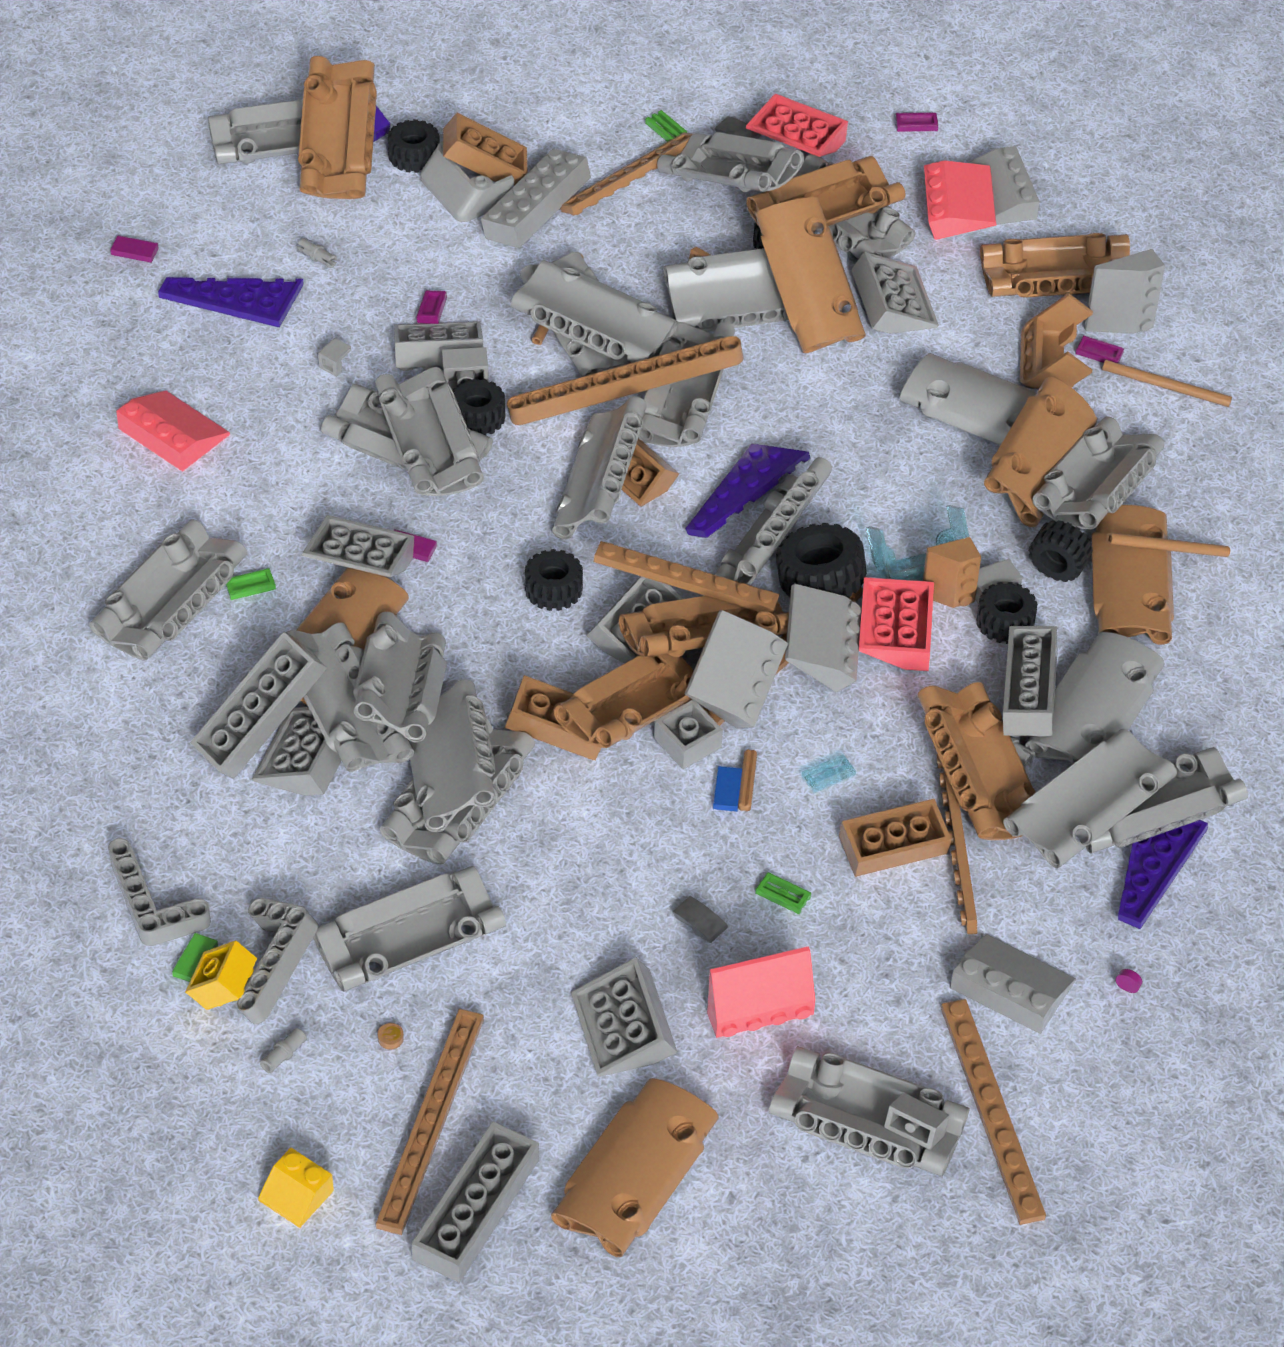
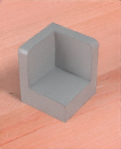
[318,338,351,377]

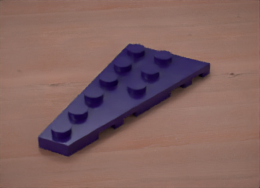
[158,277,304,328]
[685,443,811,538]
[1118,820,1208,929]

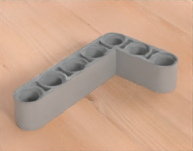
[108,838,211,946]
[237,898,318,1024]

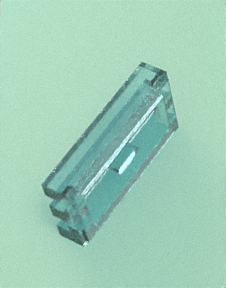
[802,754,856,793]

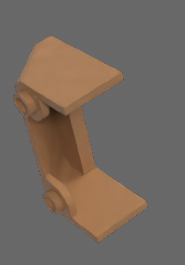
[1020,293,1093,389]

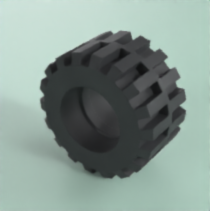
[387,119,440,173]
[452,378,505,436]
[1028,520,1093,582]
[525,549,583,611]
[976,582,1038,644]

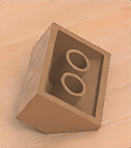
[621,438,679,507]
[923,537,981,608]

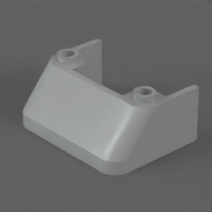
[420,141,514,222]

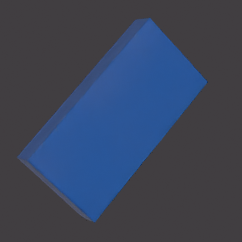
[713,766,742,812]

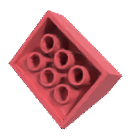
[746,94,848,157]
[924,160,997,240]
[116,390,230,472]
[859,577,934,671]
[707,946,815,1038]

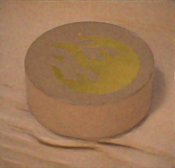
[378,1023,404,1050]

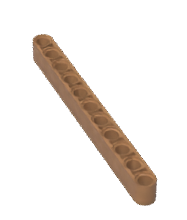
[507,336,744,425]

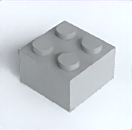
[442,347,488,389]
[654,700,723,769]

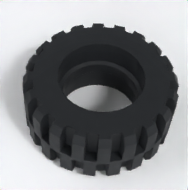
[776,523,867,598]

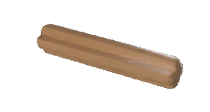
[738,749,757,812]

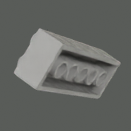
[481,149,591,248]
[1003,626,1057,737]
[190,632,327,779]
[412,1121,539,1283]

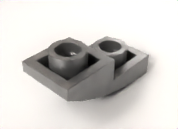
[715,116,761,139]
[673,896,728,943]

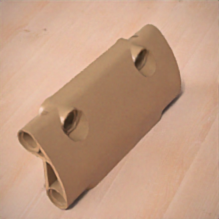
[298,56,377,199]
[746,156,906,234]
[755,197,866,353]
[980,233,1130,297]
[984,377,1097,527]
[1092,505,1174,645]
[296,567,409,706]
[619,591,789,657]
[554,653,694,748]
[917,682,1036,840]
[551,1078,719,1257]

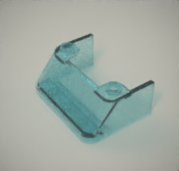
[866,505,969,581]

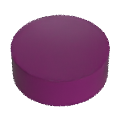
[1116,969,1143,993]

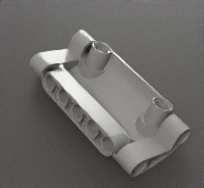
[208,100,303,165]
[657,132,804,192]
[793,154,916,259]
[638,322,735,447]
[900,353,1037,445]
[375,367,484,496]
[1033,416,1165,529]
[714,457,832,585]
[89,519,247,660]
[1025,632,1165,765]
[380,718,535,864]
[313,866,506,992]
[769,1046,970,1177]

